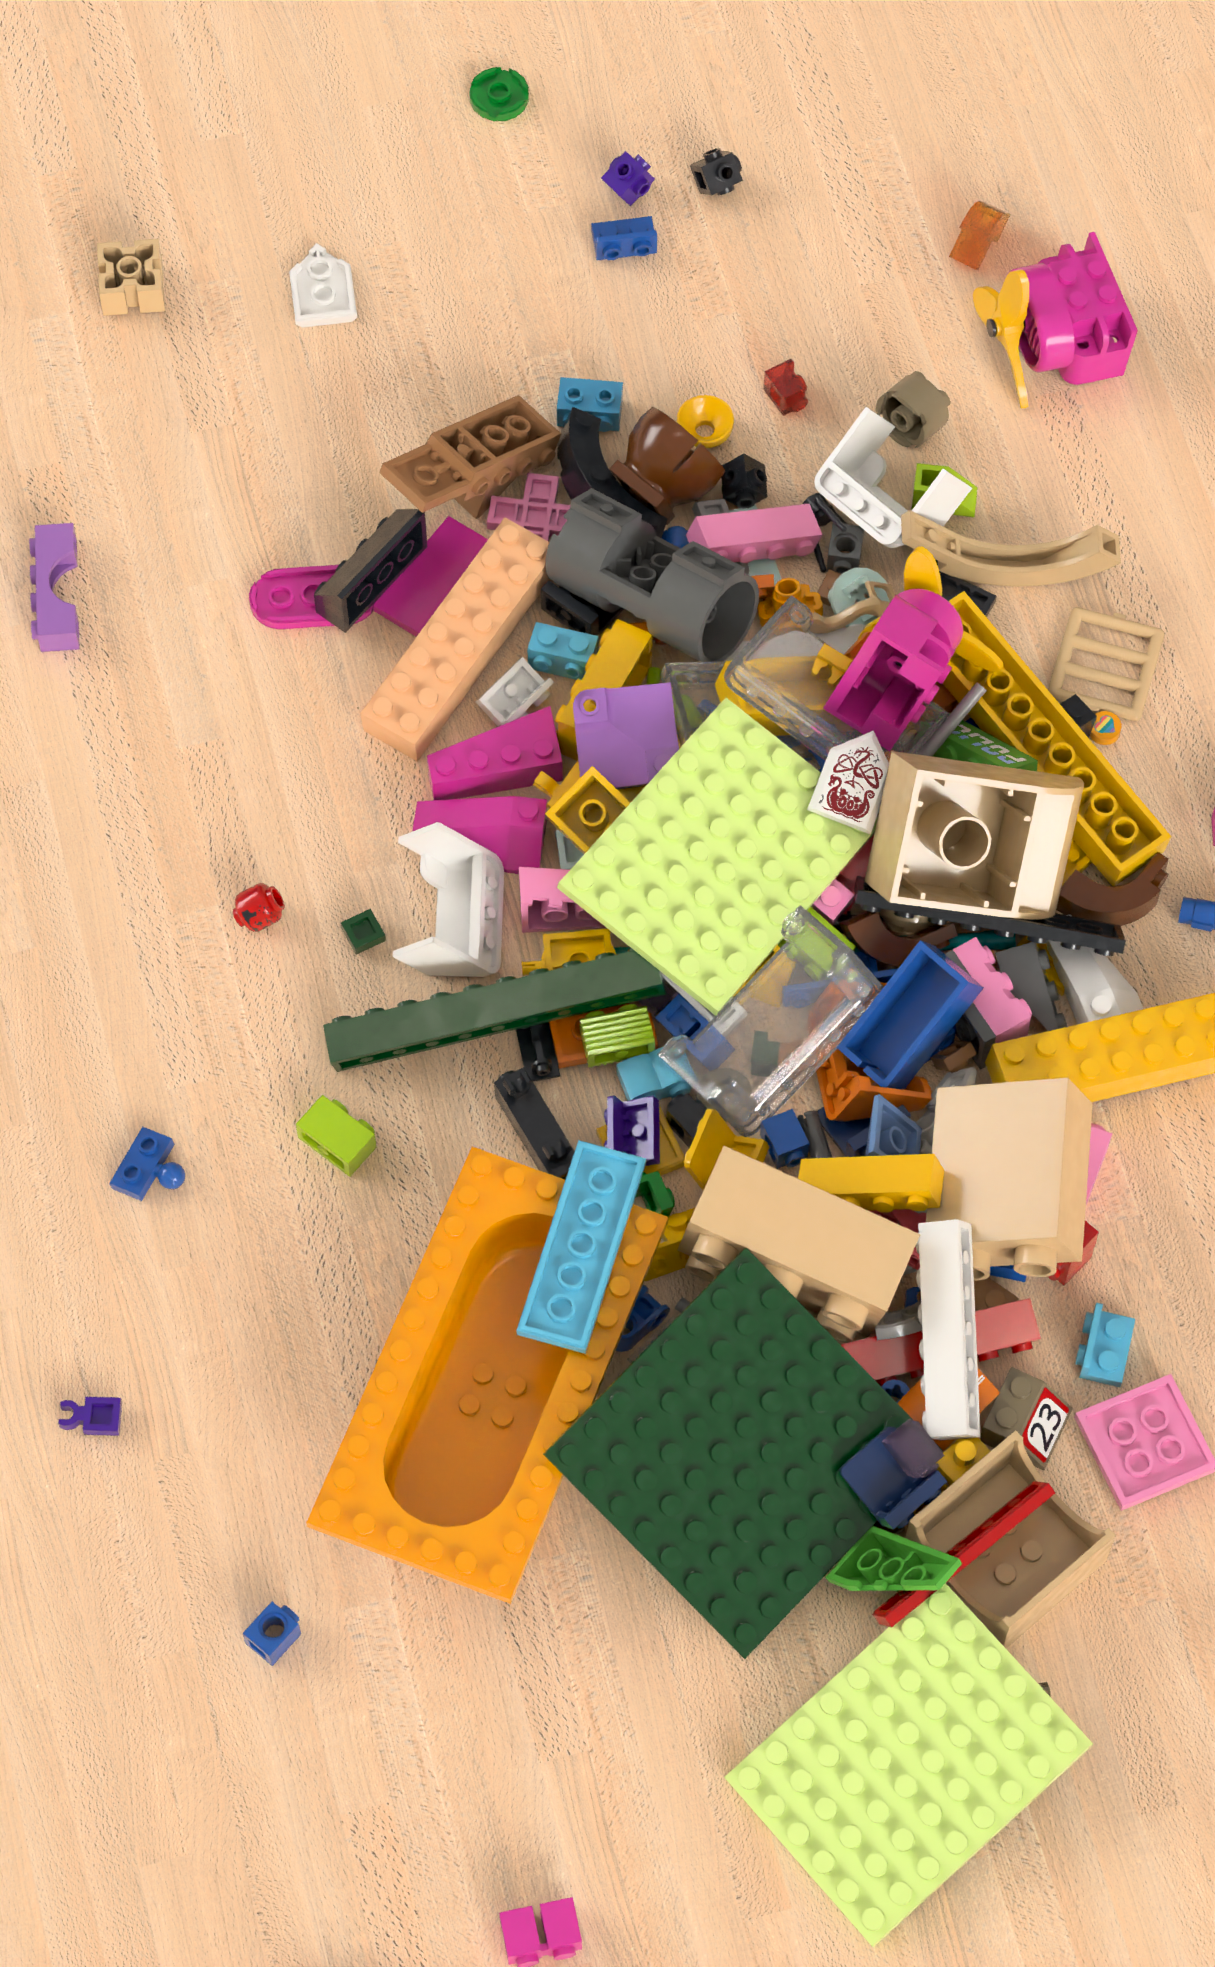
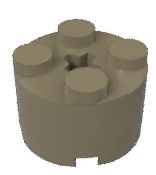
[876,371,951,448]

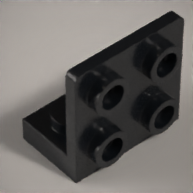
[541,581,624,636]

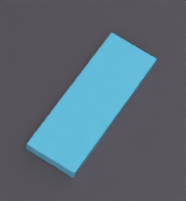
[516,1140,646,1354]

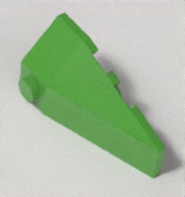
[825,1526,962,1591]

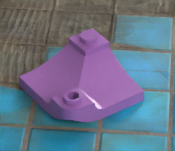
[573,682,679,789]

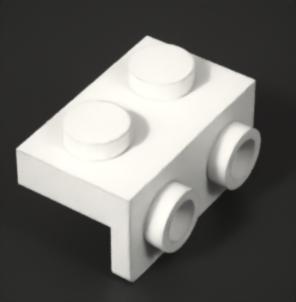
[475,657,554,727]

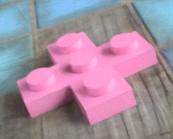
[487,473,570,541]

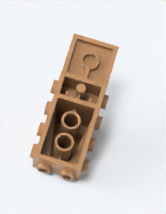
[379,395,562,519]

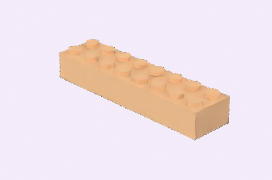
[360,517,550,762]

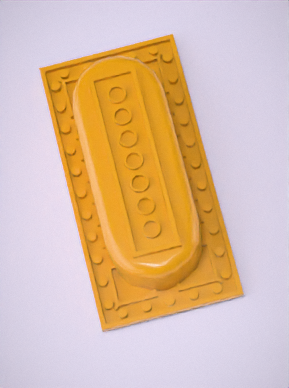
[306,1146,669,1604]

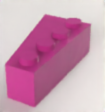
[427,706,563,800]

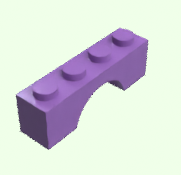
[29,523,80,652]

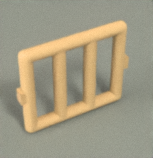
[1048,607,1165,722]

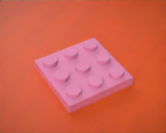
[1074,1374,1215,1511]

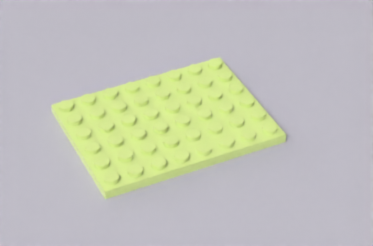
[557,698,878,1016]
[724,1583,1093,1948]

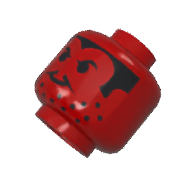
[233,883,285,932]

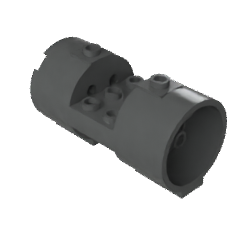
[545,488,759,666]

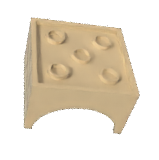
[906,1430,1116,1649]

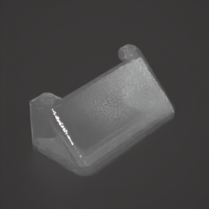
[657,905,883,1137]

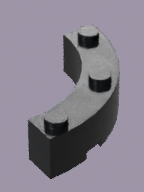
[557,407,668,538]

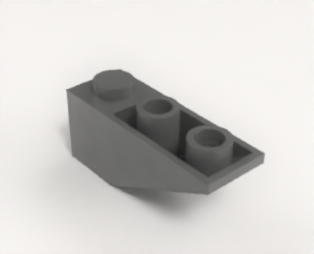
[995,942,1068,1031]

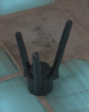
[803,493,847,573]

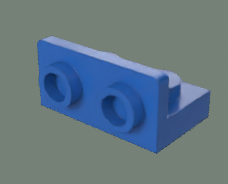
[591,216,657,260]

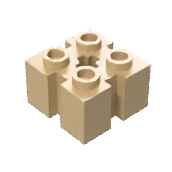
[97,238,165,316]

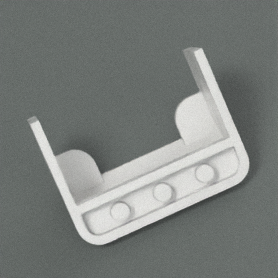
[814,407,972,548]
[393,822,504,977]

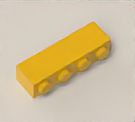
[798,1154,945,1212]

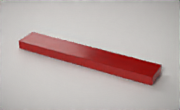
[872,1481,1056,1627]

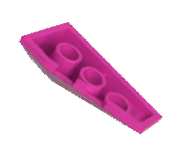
[412,796,547,874]

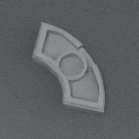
[875,1299,922,1340]

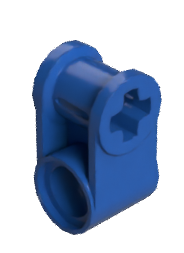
[615,1285,670,1352]

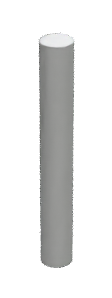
[917,682,987,757]

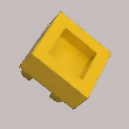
[811,643,853,686]

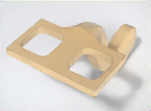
[802,581,895,634]

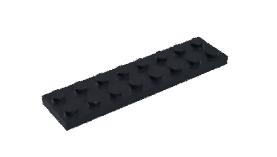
[854,876,1126,956]

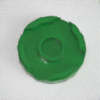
[469,67,529,121]

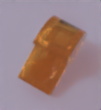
[949,200,1011,270]

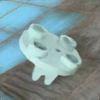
[828,568,890,627]

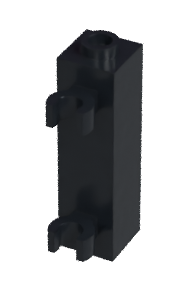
[494,1067,575,1180]

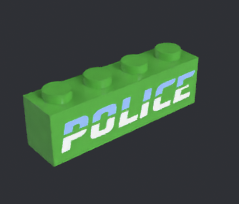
[917,713,1038,771]

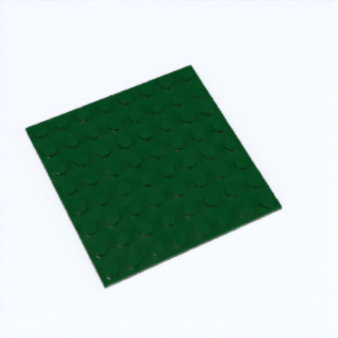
[543,1248,943,1659]

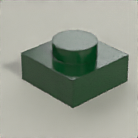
[341,908,386,955]

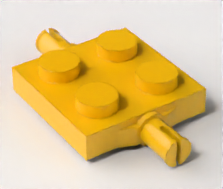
[521,929,617,976]

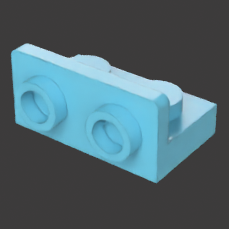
[1075,1303,1135,1387]

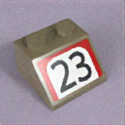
[980,1367,1073,1471]

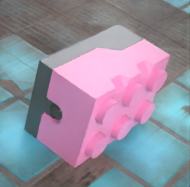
[945,937,1032,1070]

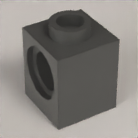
[826,523,864,574]

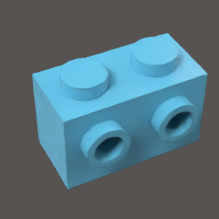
[527,622,599,680]

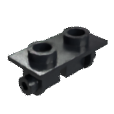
[516,1022,560,1082]

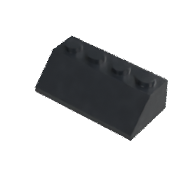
[314,509,428,633]

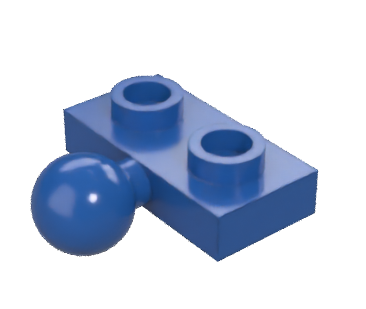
[109,1126,185,1201]

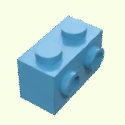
[557,377,623,432]

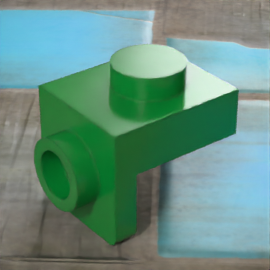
[635,1171,675,1217]

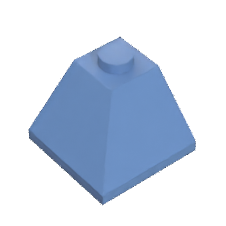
[865,1094,922,1156]

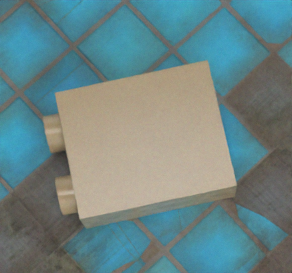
[926,1078,1093,1281]

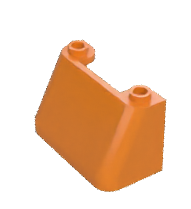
[806,976,932,1122]

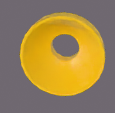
[677,395,734,448]

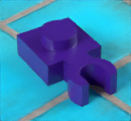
[58,1397,122,1436]

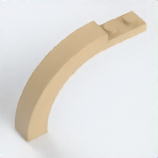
[901,510,1121,587]

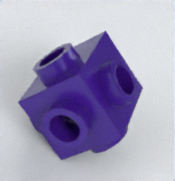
[601,151,655,206]

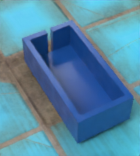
[837,940,984,1090]

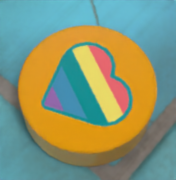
[1090,711,1122,745]

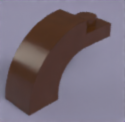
[839,911,958,966]

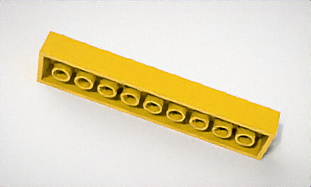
[943,591,1172,886]

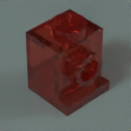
[763,359,808,416]

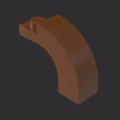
[1056,852,1169,926]

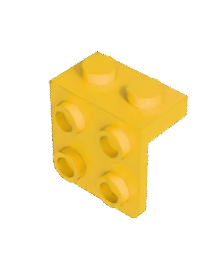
[684,1109,770,1190]

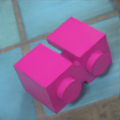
[499,1897,582,1967]

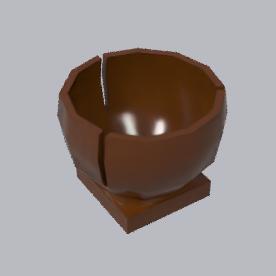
[609,407,725,526]

